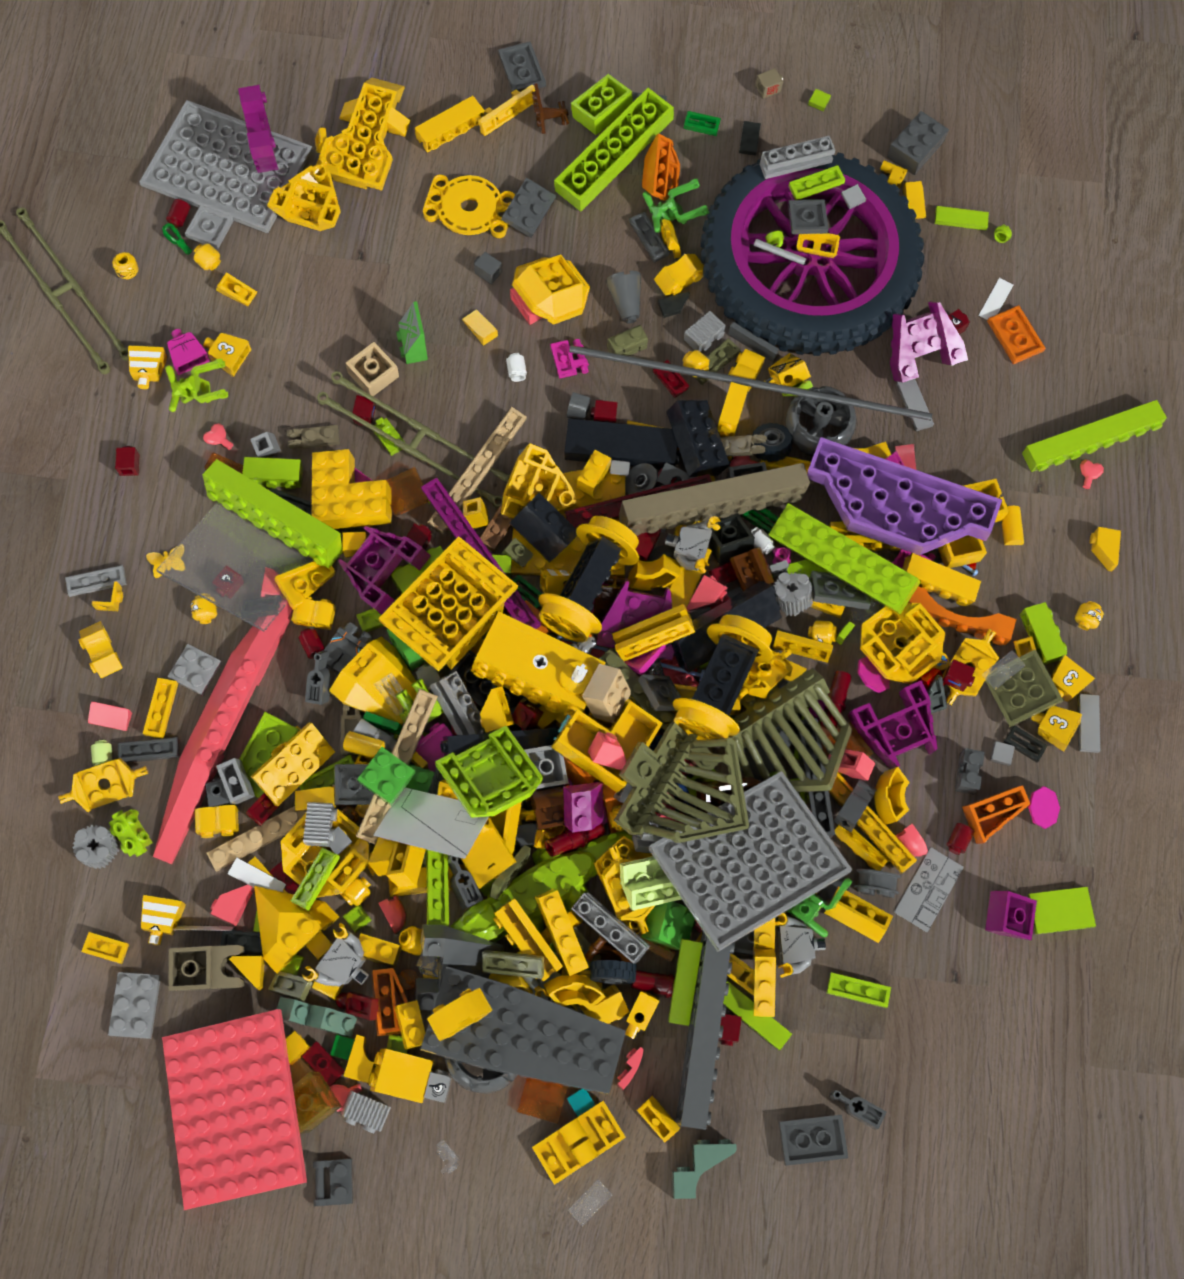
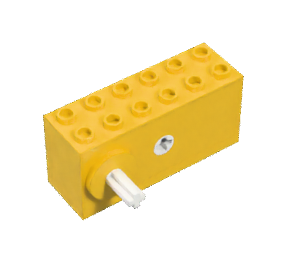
[471,611,606,718]

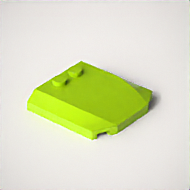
[435,726,543,818]

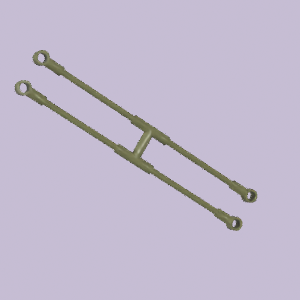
[0,207,129,374]
[317,371,510,508]

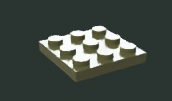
[985,650,1063,727]

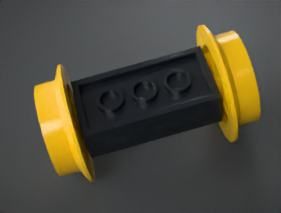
[538,516,639,643]
[673,615,773,740]

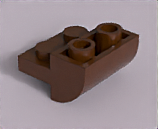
[730,547,775,591]
[530,784,570,830]

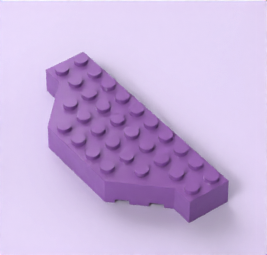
[807,437,1002,555]

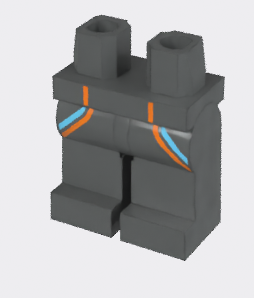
[324,622,373,675]

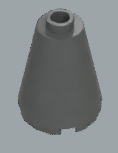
[606,271,641,323]

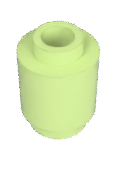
[91,740,112,766]

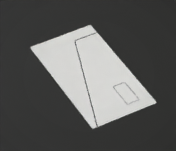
[374,788,489,859]

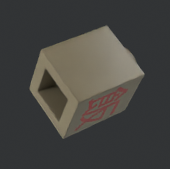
[755,68,783,99]

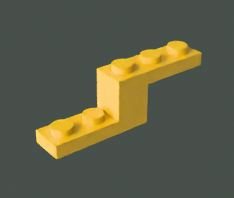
[753,918,776,1017]

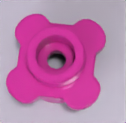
[772,547,791,564]

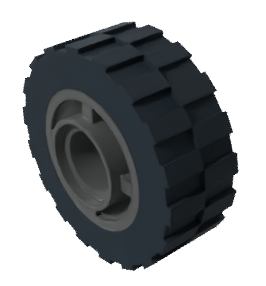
[752,423,792,462]
[590,960,636,984]

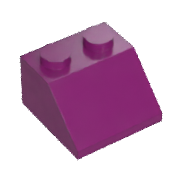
[563,782,604,833]
[985,891,1037,940]

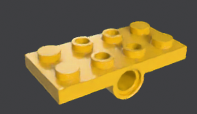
[251,722,335,806]
[532,1101,626,1185]

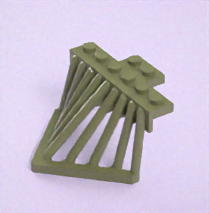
[728,668,852,792]
[614,722,749,843]

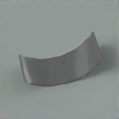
[818,877,849,900]

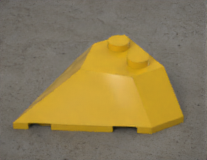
[267,156,341,231]
[501,443,583,518]
[254,886,339,974]

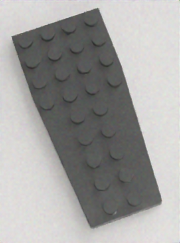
[421,967,626,1095]

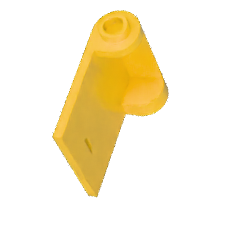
[461,818,516,889]

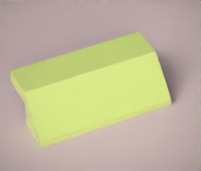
[620,856,682,911]

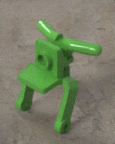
[643,179,709,233]
[787,878,852,938]

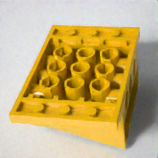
[379,536,518,672]

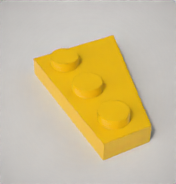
[275,561,335,610]

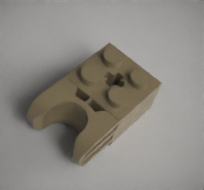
[168,945,244,991]

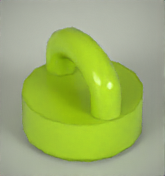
[765,231,784,248]

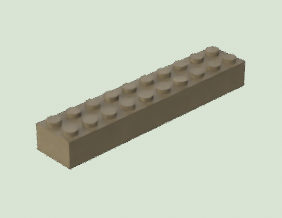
[618,463,810,536]

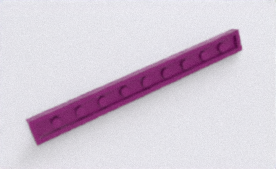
[421,478,541,629]

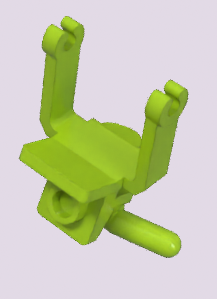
[165,359,228,412]

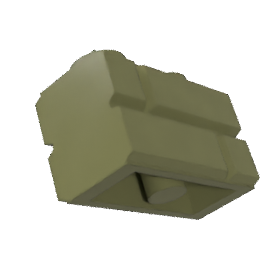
[607,325,648,362]

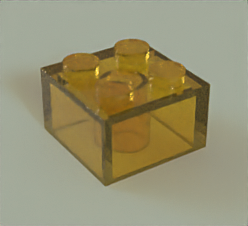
[293,1072,342,1134]

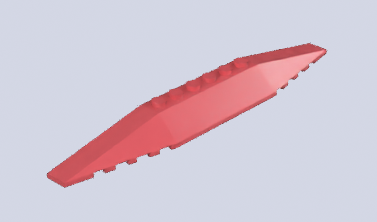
[153,592,293,865]

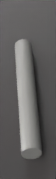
[753,239,806,265]

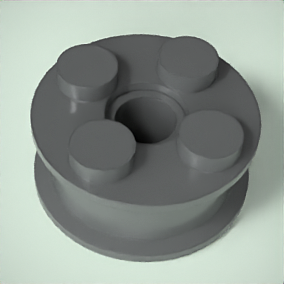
[854,869,901,898]

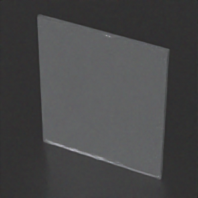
[156,502,314,632]

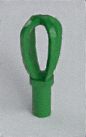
[162,223,192,255]

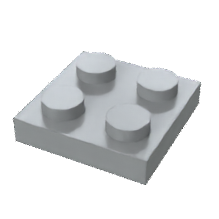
[185,205,234,249]
[167,644,222,696]

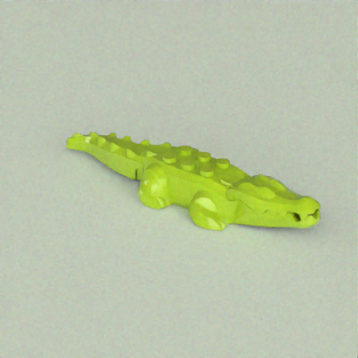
[450,831,633,948]

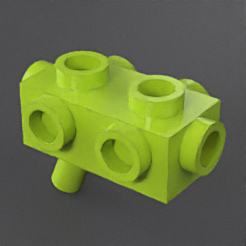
[109,809,153,857]

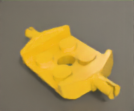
[942,629,999,706]
[737,648,793,700]
[58,758,148,812]
[601,845,655,934]

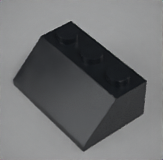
[509,493,577,563]

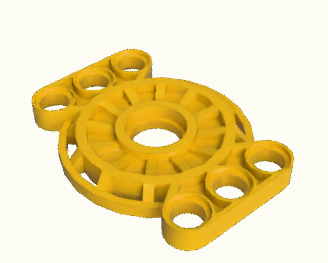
[423,175,515,238]

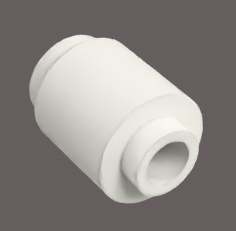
[506,353,527,382]
[751,527,774,555]

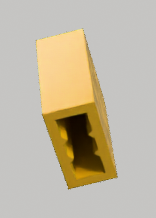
[717,382,749,437]
[369,1048,433,1103]

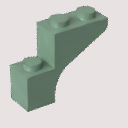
[277,997,357,1037]
[672,1140,737,1199]

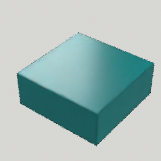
[567,1089,595,1117]

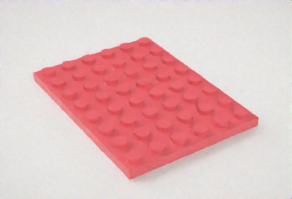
[162,1009,307,1210]

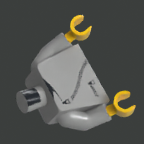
[665,516,721,573]
[775,913,826,978]
[302,923,369,986]

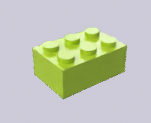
[571,74,633,135]

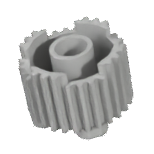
[773,572,813,616]
[72,825,120,869]

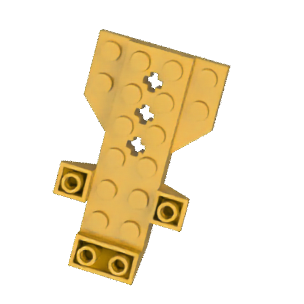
[317,78,410,190]

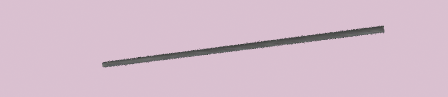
[569,345,933,421]

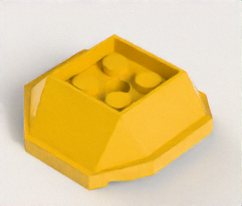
[512,254,590,325]
[860,603,945,685]
[281,809,370,898]

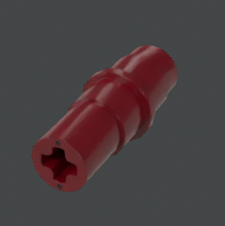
[820,671,852,729]
[545,823,605,857]
[631,970,675,998]

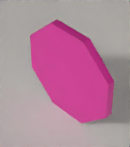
[858,657,890,693]
[1028,786,1060,829]

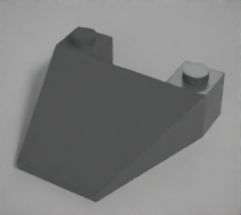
[414,924,503,1010]

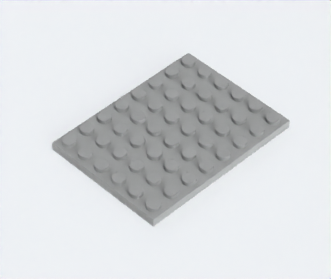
[139,100,313,233]
[648,771,852,952]

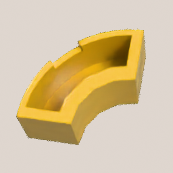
[653,254,704,295]
[628,554,680,591]
[78,621,123,678]
[875,767,910,825]
[543,974,606,1010]
[427,988,492,1041]

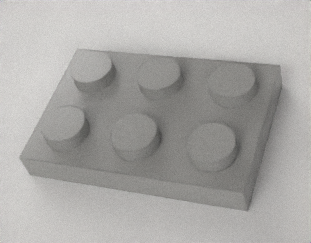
[108,972,161,1039]

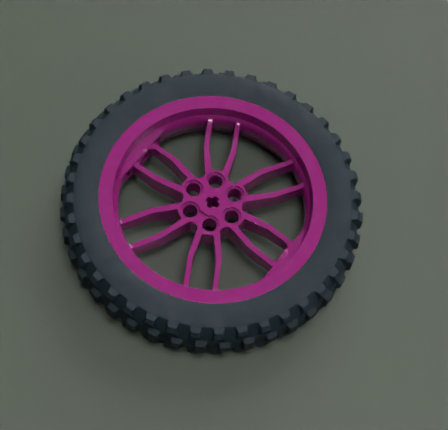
[700,152,925,356]

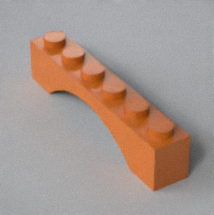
[908,586,1017,645]

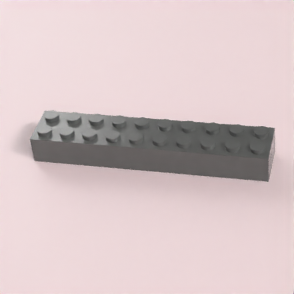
[675,930,735,1130]

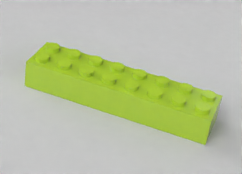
[554,88,674,212]
[202,459,342,569]
[768,503,921,614]

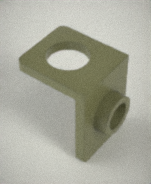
[500,538,533,567]

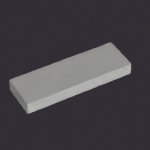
[896,379,934,431]
[65,565,127,597]
[1078,694,1100,753]

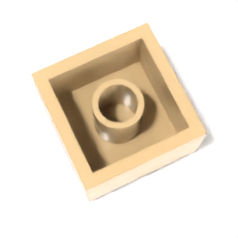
[345,342,399,396]
[582,664,631,723]

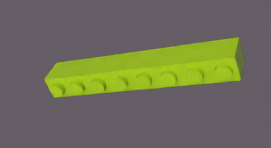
[1022,400,1167,472]

